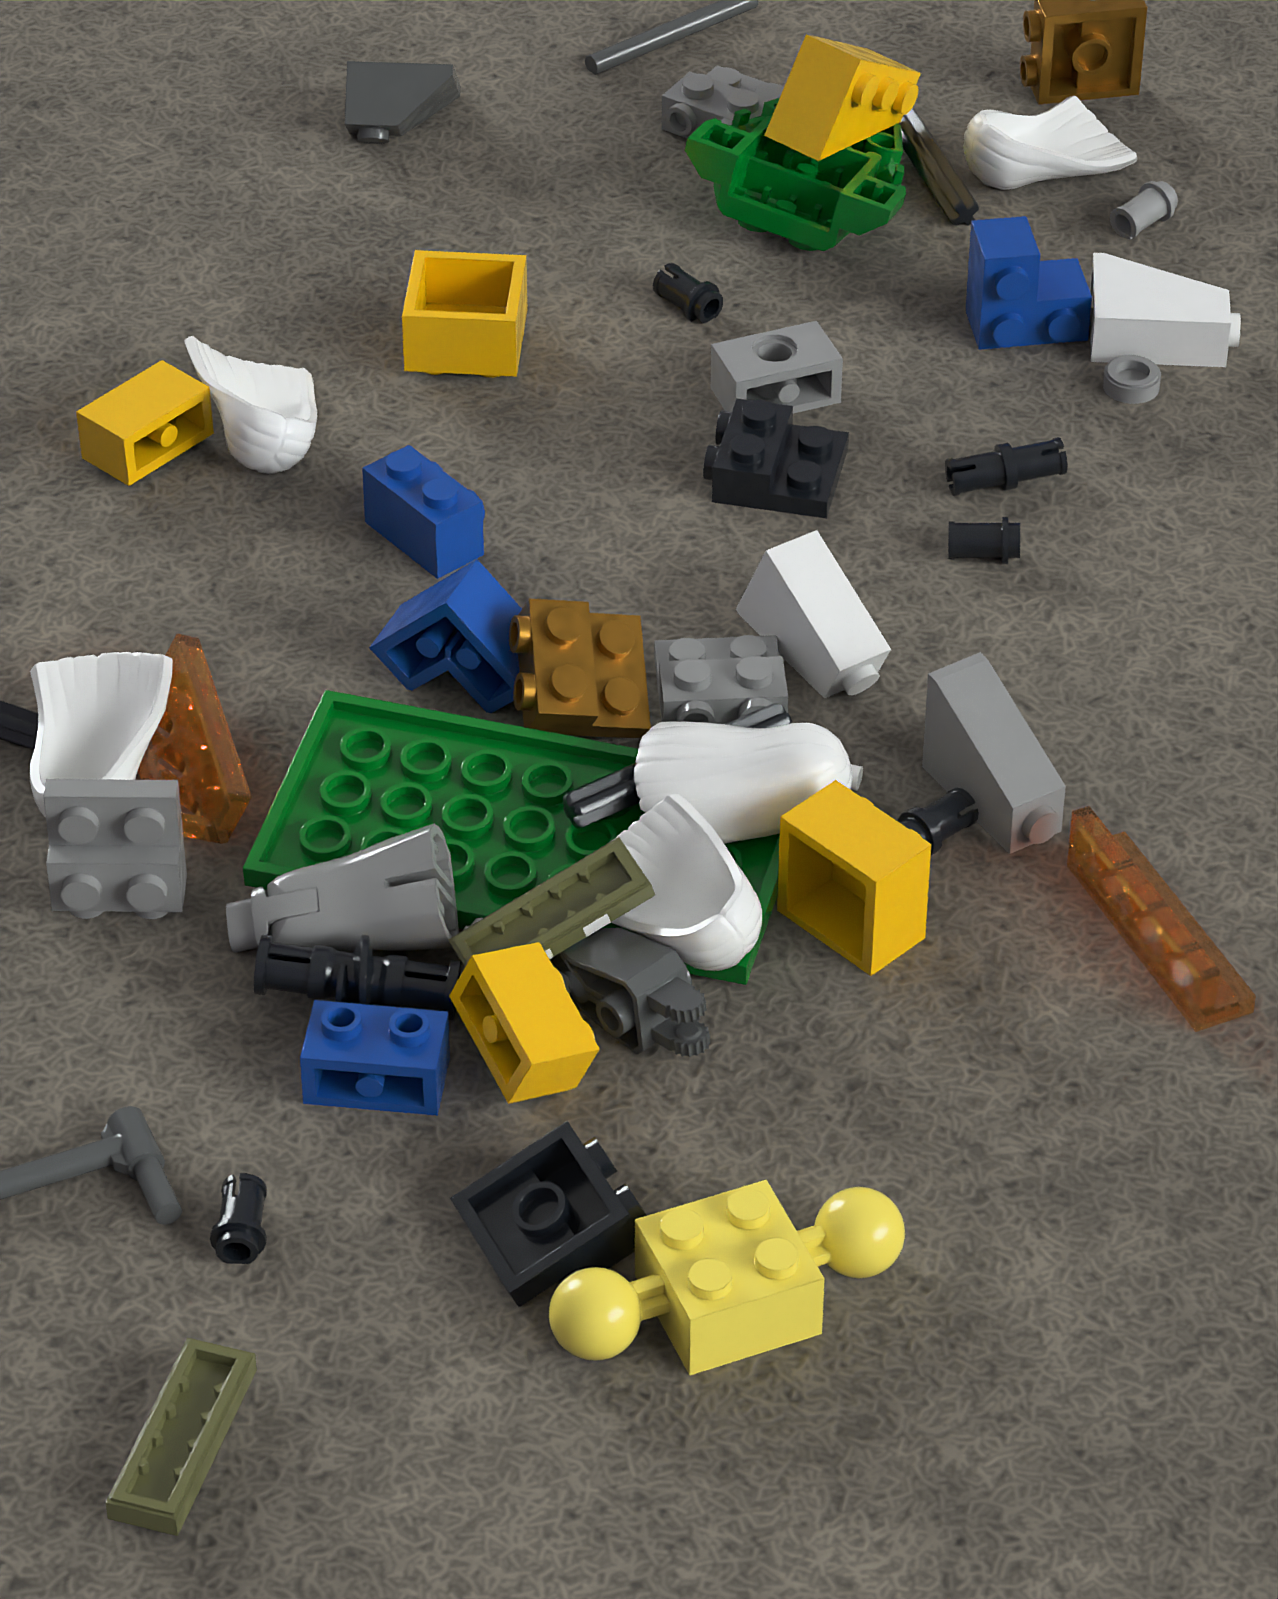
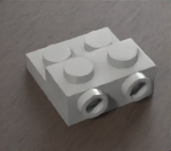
[662,65,784,138]
[654,635,788,724]
[43,779,187,919]

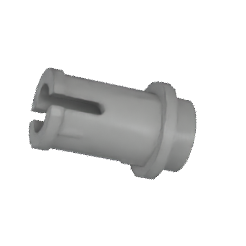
[1110,181,1178,240]

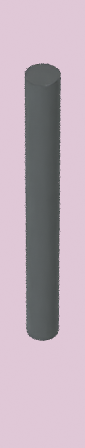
[585,0,758,75]

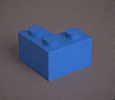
[965,216,1092,350]
[369,559,522,713]

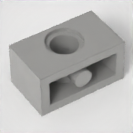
[710,321,843,413]

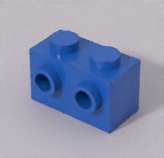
[362,445,485,579]
[300,1000,450,1116]

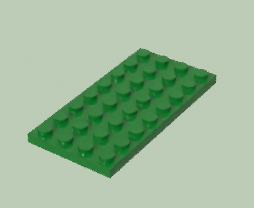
[243,690,780,985]

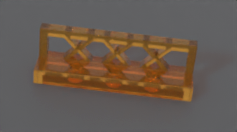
[138,634,252,844]
[1067,806,1256,1032]

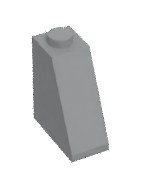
[922,652,1066,854]

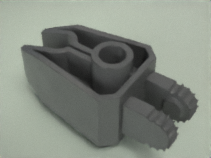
[559,928,711,1057]

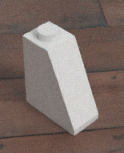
[1090,253,1241,367]
[736,530,891,698]

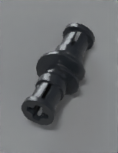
[254,934,462,1020]

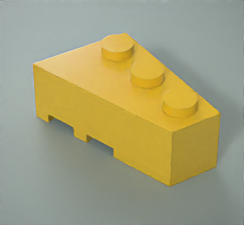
[764,34,921,161]

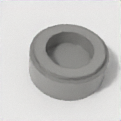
[1103,355,1161,404]

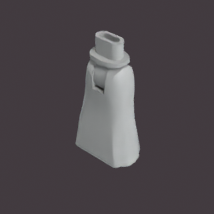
[226,823,459,953]

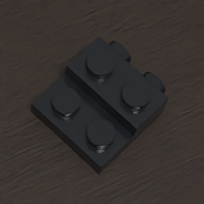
[703,398,849,519]
[450,1121,647,1307]

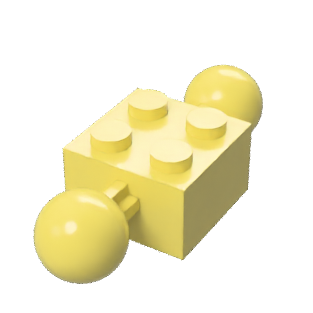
[549,1179,905,1375]

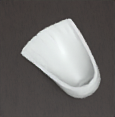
[963,95,1137,190]
[184,336,317,474]
[30,652,173,818]
[634,722,852,844]
[611,794,762,971]

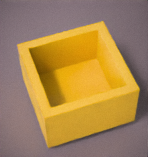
[402,250,527,377]
[777,780,931,976]

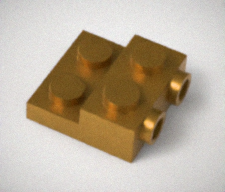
[1020,0,1147,105]
[509,598,651,738]

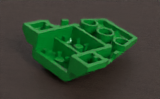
[685,98,906,252]

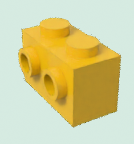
[76,360,214,486]
[449,942,600,1104]

